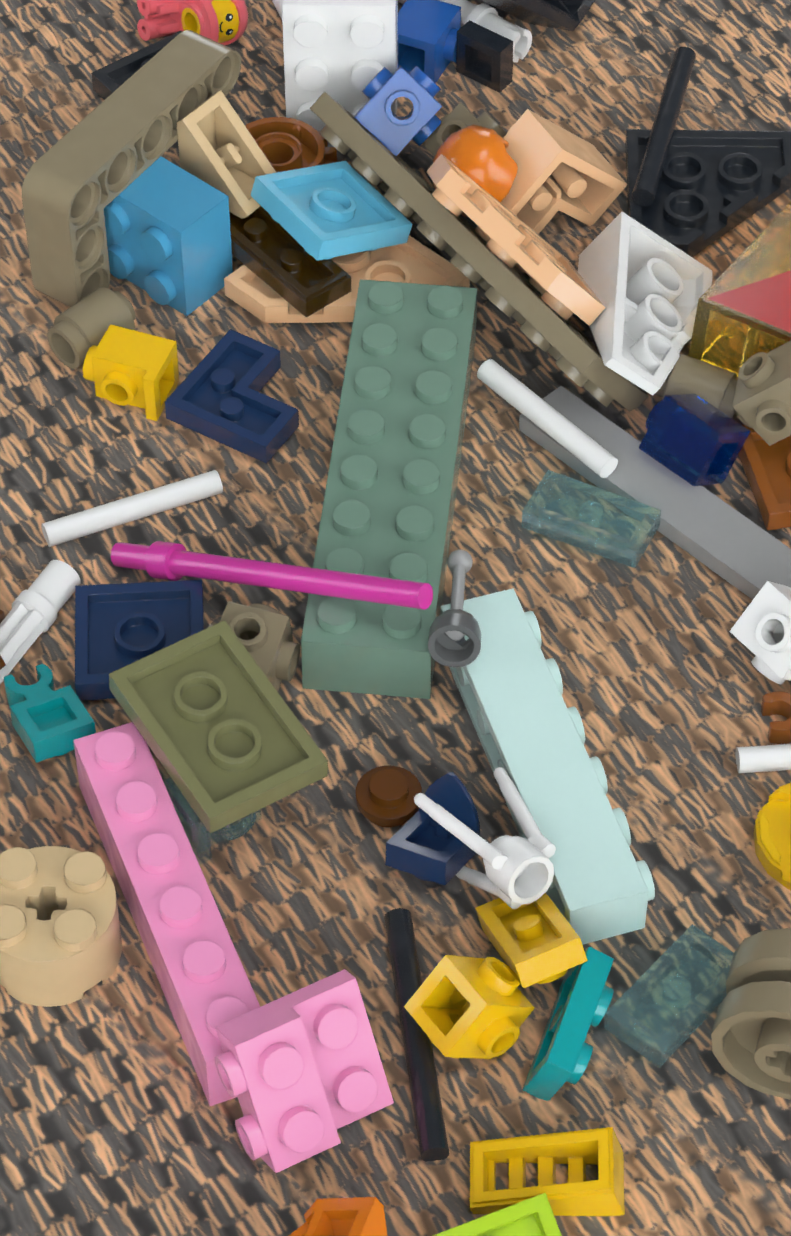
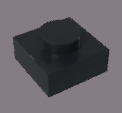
[456,20,513,93]

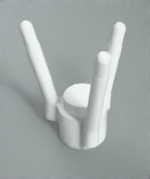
[414,767,556,909]

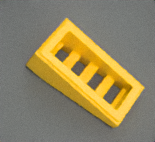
[470,1127,625,1216]

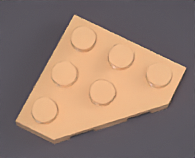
[426,154,605,326]
[224,235,470,323]

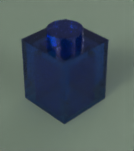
[639,394,750,486]

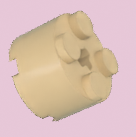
[0,846,122,1007]

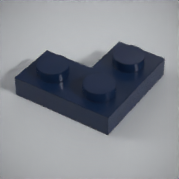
[165,329,299,464]

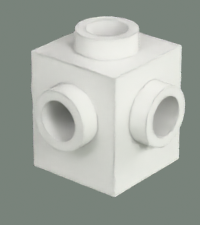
[729,581,791,685]

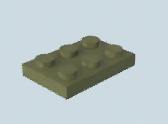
[109,620,328,834]

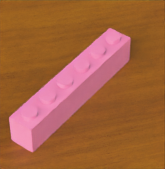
[73,722,260,1106]

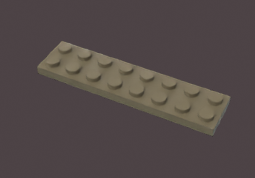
[309,91,648,412]

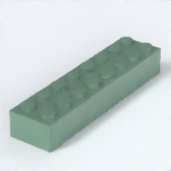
[301,279,477,699]

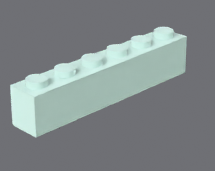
[440,588,655,945]

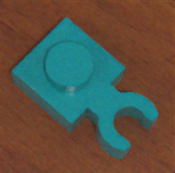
[4,664,96,763]

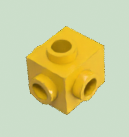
[404,955,535,1059]

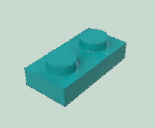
[522,946,614,1101]

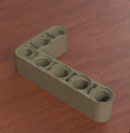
[22,30,241,307]

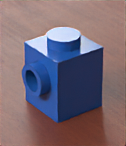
[398,0,461,83]

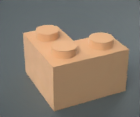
[501,109,628,234]

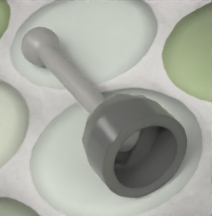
[428,549,481,667]

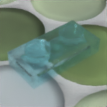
[522,470,661,568]
[604,924,734,1068]

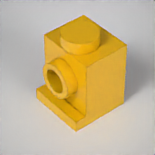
[83,324,179,421]

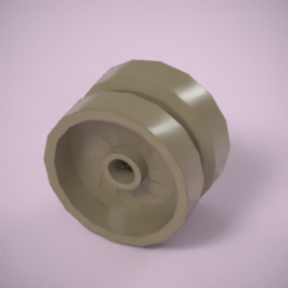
[711,928,791,1100]

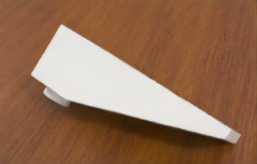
[578,212,712,396]

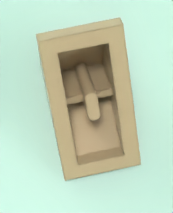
[177,90,276,219]

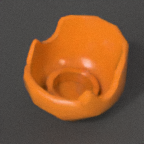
[432,124,518,218]

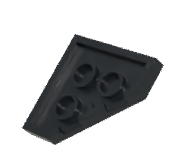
[625,129,791,257]

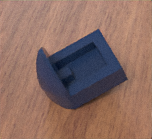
[385,772,480,885]

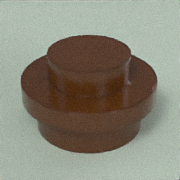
[355,765,422,827]

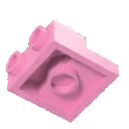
[215,969,394,1173]

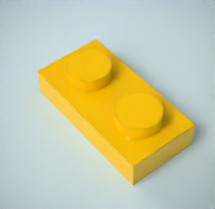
[475,893,588,988]

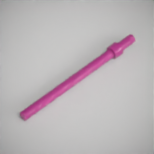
[111,541,433,610]

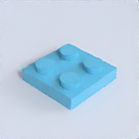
[250,161,413,261]

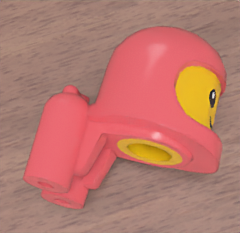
[137,0,248,45]

